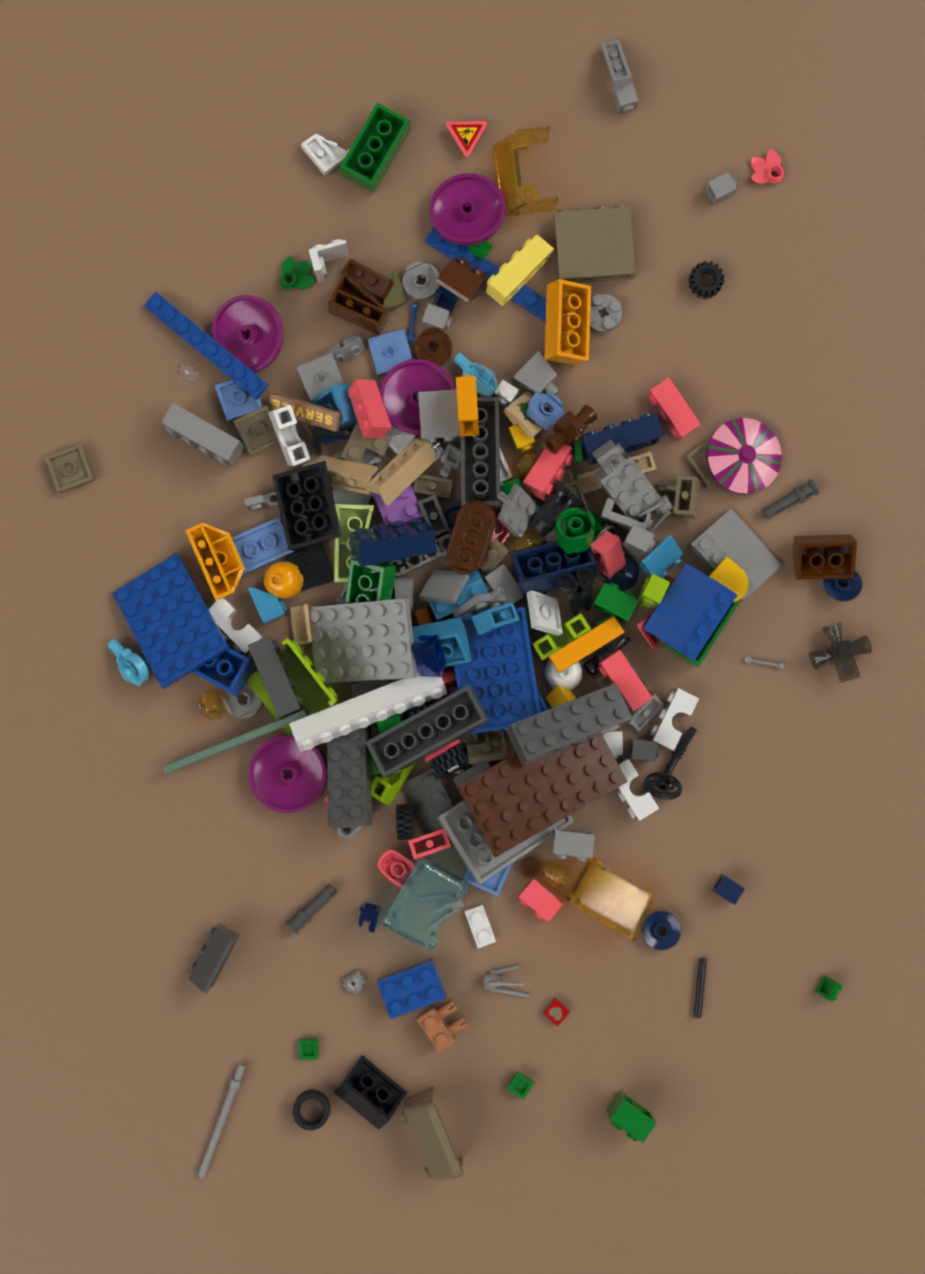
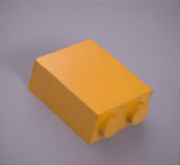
[456,375,479,437]

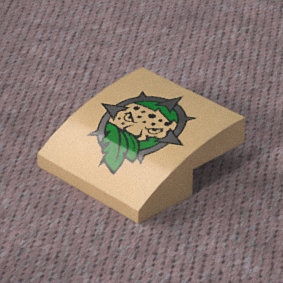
[503,391,549,439]

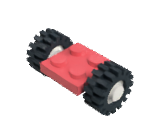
[402,699,469,778]

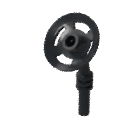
[301,421,353,456]
[644,726,697,800]

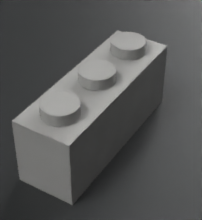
[621,524,656,559]

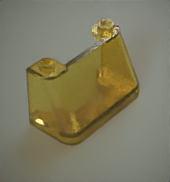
[565,857,656,942]

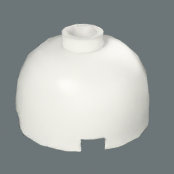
[544,660,582,690]

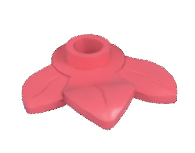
[751,149,784,184]

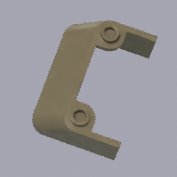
[402,1087,464,1181]

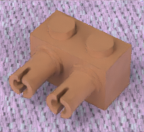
[417,999,469,1053]

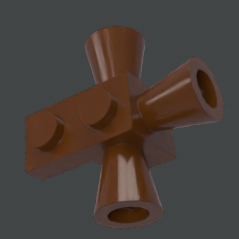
[543,405,597,454]

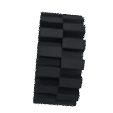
[688,261,725,299]
[396,804,414,840]

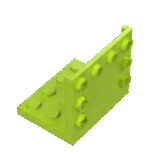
[247,638,338,735]

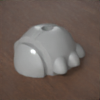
[342,970,366,994]

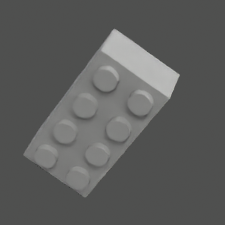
[161,403,245,467]

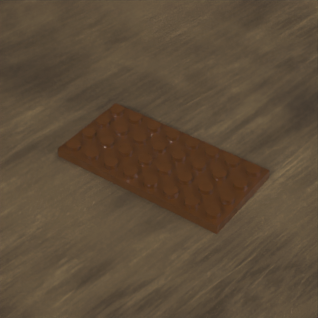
[456,735,628,857]

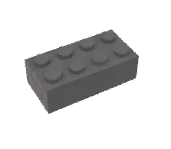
[248,636,304,719]

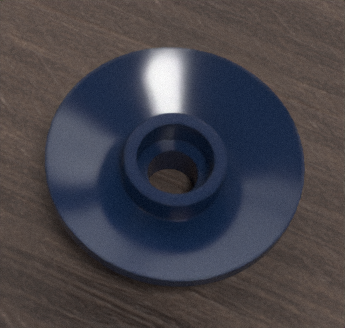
[601,554,639,591]
[823,571,862,601]
[642,911,681,950]

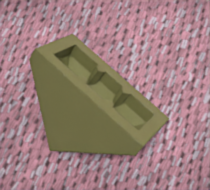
[383,271,410,313]

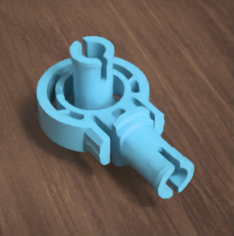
[454,353,498,397]
[107,639,151,686]

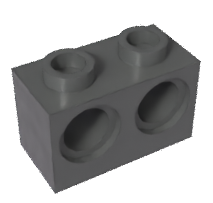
[628,739,660,761]

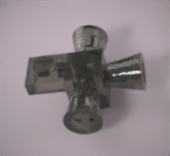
[809,622,872,683]

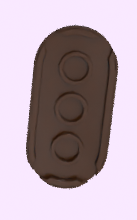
[446,500,496,574]

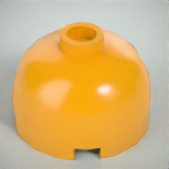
[264,561,303,599]

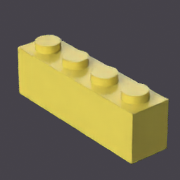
[486,235,554,306]

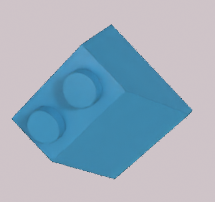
[309,384,358,437]
[638,535,683,578]

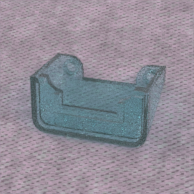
[383,857,469,950]

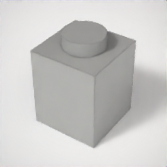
[612,82,638,114]
[706,172,737,205]
[422,303,452,332]

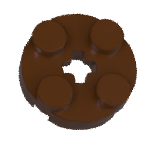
[415,328,452,366]

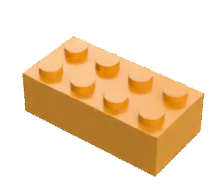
[544,279,591,366]

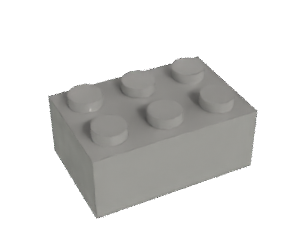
[593,452,661,520]

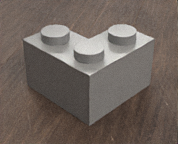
[552,829,595,861]

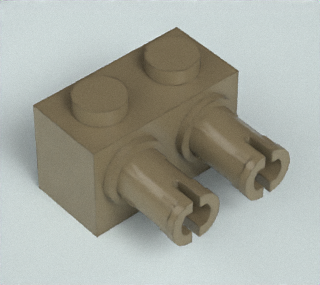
[659,476,701,519]

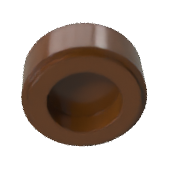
[520,858,539,878]

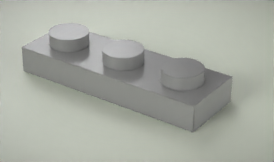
[601,40,632,87]

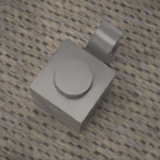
[592,439,626,474]

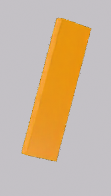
[549,616,625,673]

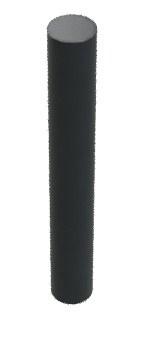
[693,958,707,1018]

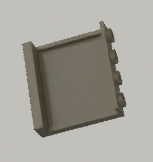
[553,205,635,283]

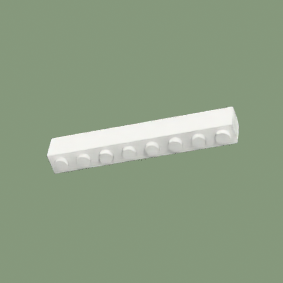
[289,666,447,752]

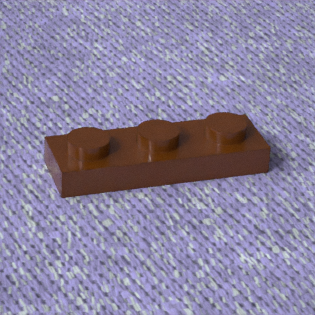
[341,258,394,299]

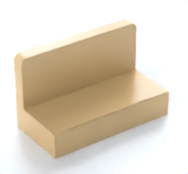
[290,604,313,645]

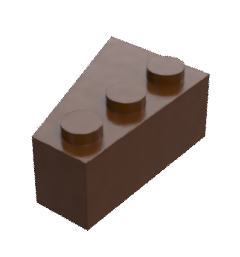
[328,271,388,335]

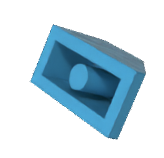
[248,587,288,625]
[471,602,519,636]

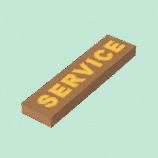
[269,393,341,432]

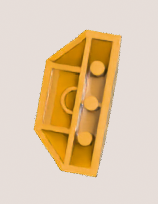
[185,523,245,601]

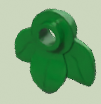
[280,256,315,290]

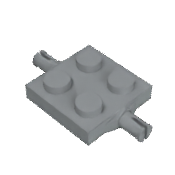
[497,485,537,538]
[453,586,507,618]

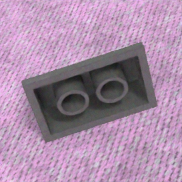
[402,768,454,835]
[189,924,240,994]

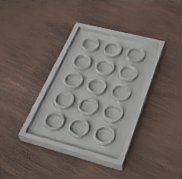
[308,598,418,683]
[437,800,574,885]

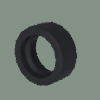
[292,1089,331,1131]

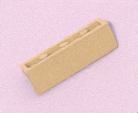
[366,438,436,506]
[301,454,378,495]

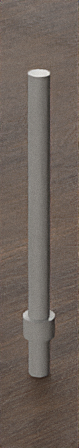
[197,1063,246,1178]

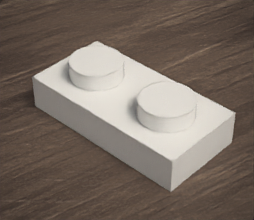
[465,904,496,948]

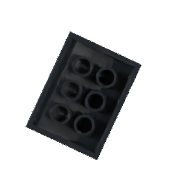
[272,461,342,551]

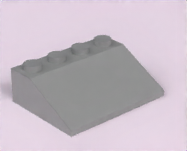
[688,509,782,603]

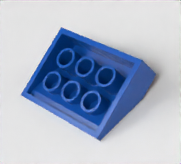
[643,563,737,661]

